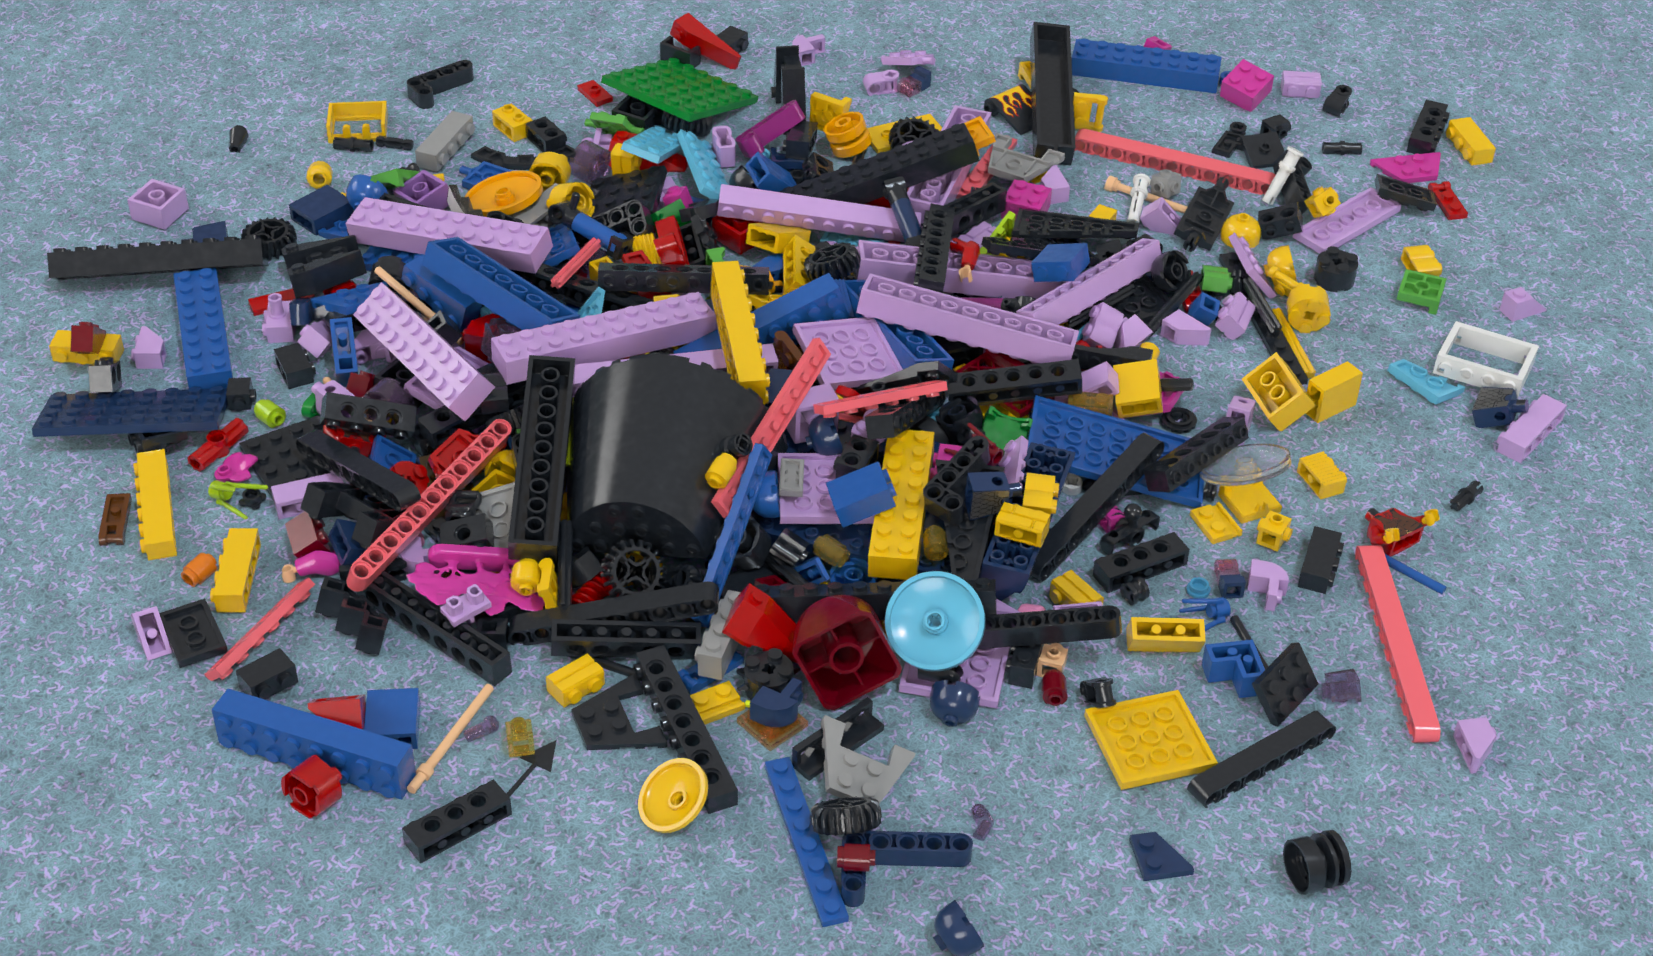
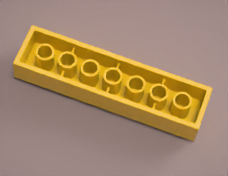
[710,261,770,405]
[868,430,934,580]

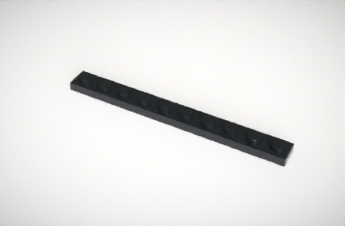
[1219,252,1308,385]

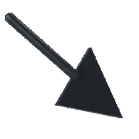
[506,740,557,797]

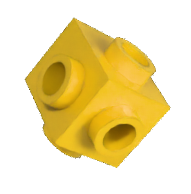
[1304,186,1341,218]
[1256,510,1293,552]

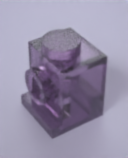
[1321,668,1362,703]

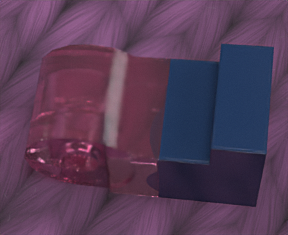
[897,66,931,98]
[1214,559,1246,599]

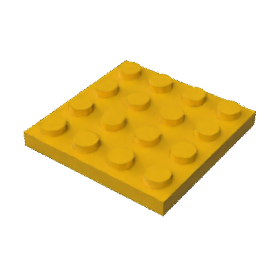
[1084,690,1218,790]

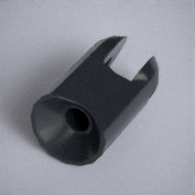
[917,665,964,685]

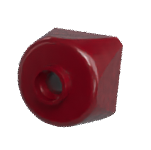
[792,595,902,710]

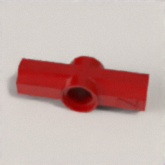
[187,417,249,472]

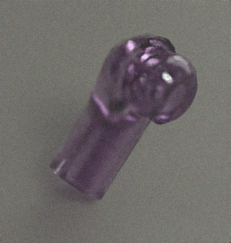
[463,715,499,742]
[971,804,994,841]

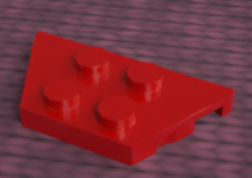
[428,428,507,490]

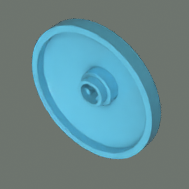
[885,571,985,671]

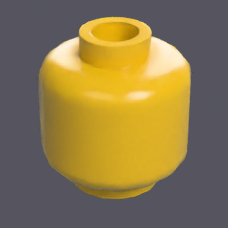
[306,161,333,189]
[511,558,542,596]

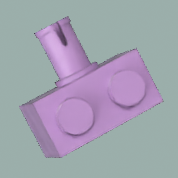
[262,293,296,343]

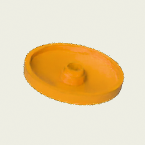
[464,170,543,217]

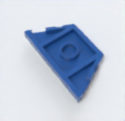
[311,281,389,315]

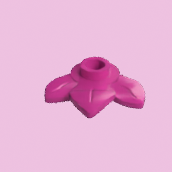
[214,452,258,483]

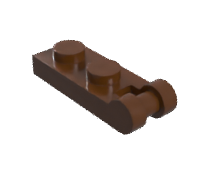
[773,331,812,387]
[98,493,132,546]

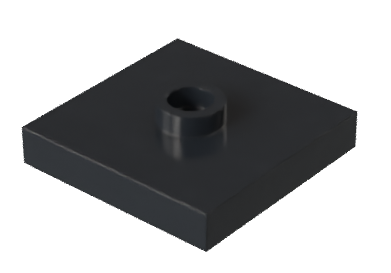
[1239,132,1284,169]

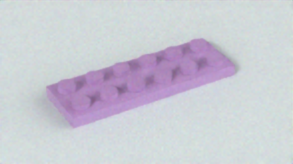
[1293,187,1401,254]

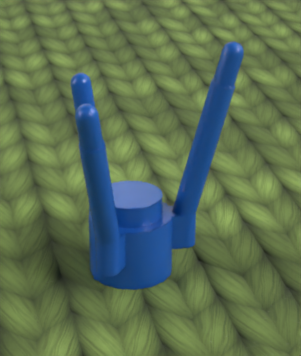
[1179,597,1231,631]

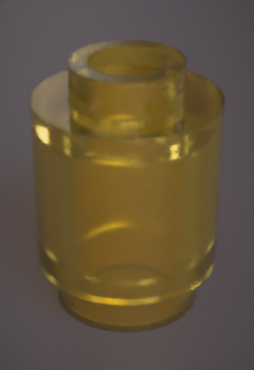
[922,525,948,561]
[813,534,850,567]

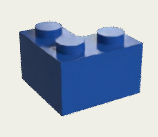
[1201,640,1265,698]

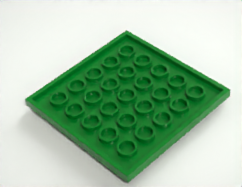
[601,58,759,122]

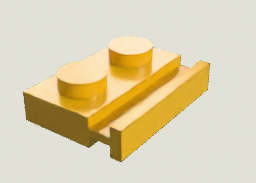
[1190,502,1243,544]
[690,681,745,725]

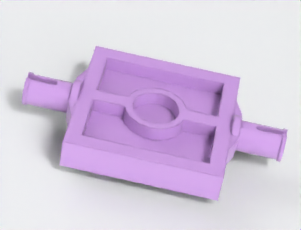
[881,50,935,66]

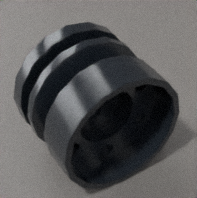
[1283,830,1352,895]

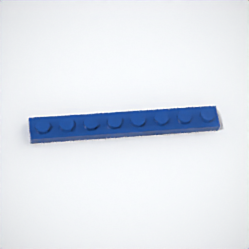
[691,443,772,628]
[765,757,849,928]

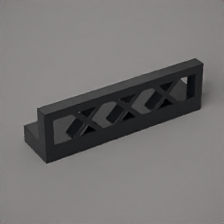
[792,697,884,781]

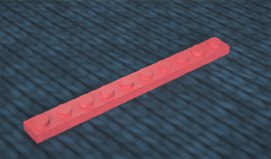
[711,338,831,518]

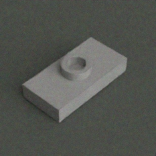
[779,458,804,497]

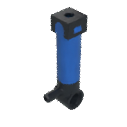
[548,192,634,261]

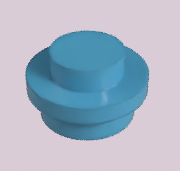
[1186,577,1211,598]

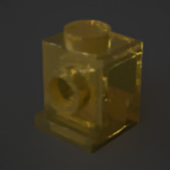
[505,717,535,757]

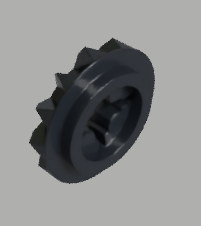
[1161,407,1197,434]

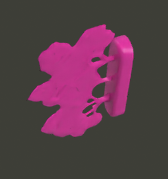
[406,544,545,616]

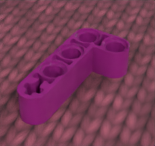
[735,100,806,158]

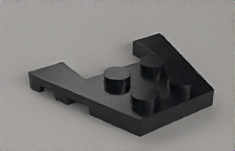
[571,674,667,750]

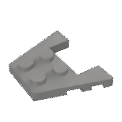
[988,133,1065,182]
[820,715,916,804]

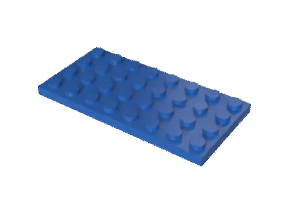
[1027,396,1205,508]

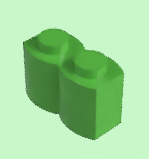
[1200,265,1233,294]

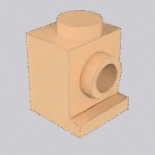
[1036,643,1068,677]

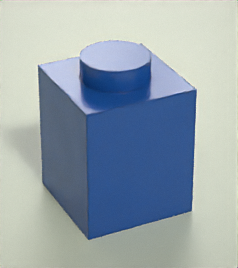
[1188,292,1220,326]

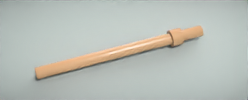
[374,266,464,345]
[407,684,494,794]

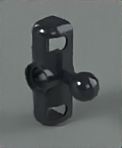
[1100,503,1160,555]

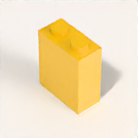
[746,222,811,253]
[1113,359,1163,418]
[1305,361,1363,423]

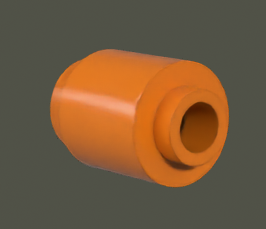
[181,553,217,587]

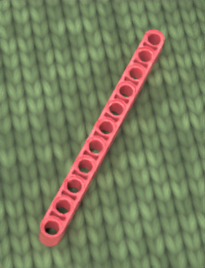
[1075,129,1275,195]
[346,419,512,592]
[1355,545,1441,743]

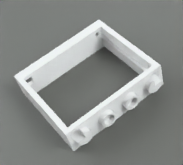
[1433,321,1539,399]

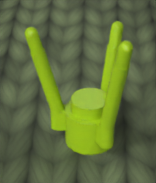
[208,480,268,520]

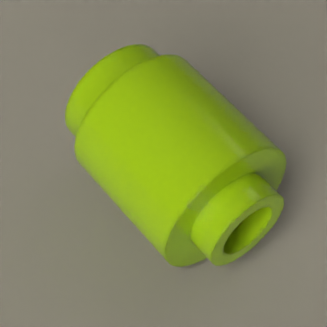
[254,399,286,428]

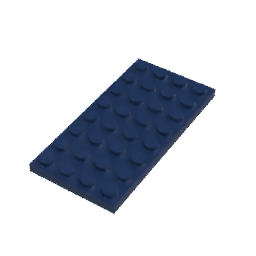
[32,386,228,437]

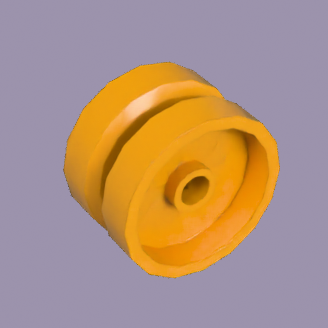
[823,112,872,158]

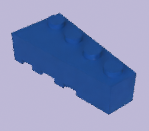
[401,254,482,332]

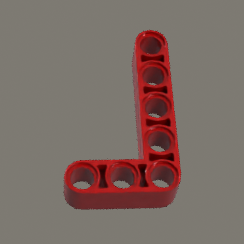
[653,215,690,265]

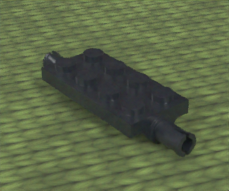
[1174,177,1234,252]

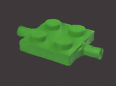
[584,111,645,137]

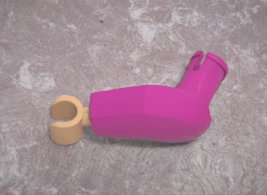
[282,550,341,583]

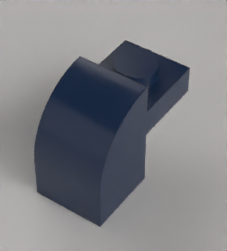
[750,677,804,727]

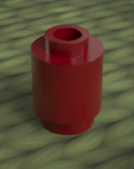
[1042,669,1068,706]
[837,843,876,872]

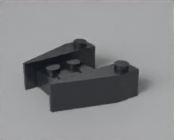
[770,45,806,135]
[281,235,367,299]
[300,482,408,549]

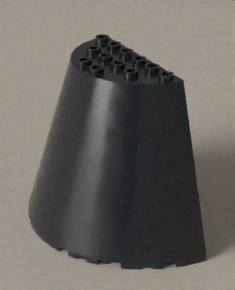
[567,354,788,559]

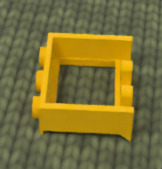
[326,101,388,144]

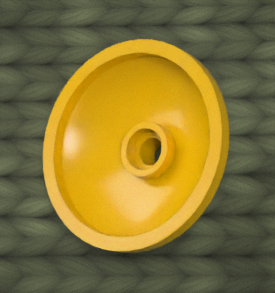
[638,758,708,833]

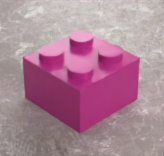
[1220,59,1274,112]
[1001,179,1052,221]

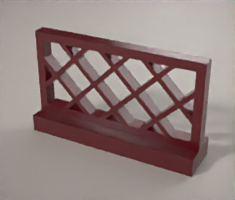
[955,349,1055,418]

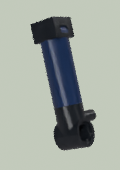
[882,176,922,247]

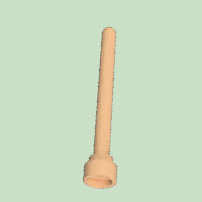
[1104,175,1187,213]

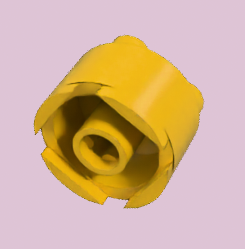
[529,152,571,193]
[546,182,595,217]
[1286,284,1331,333]

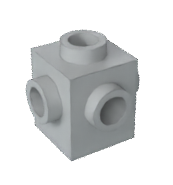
[1150,169,1181,199]

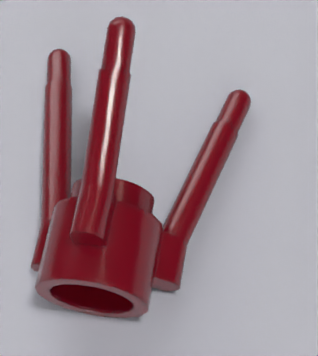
[944,423,1004,466]

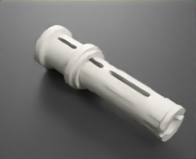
[1262,146,1304,205]
[1127,174,1151,223]

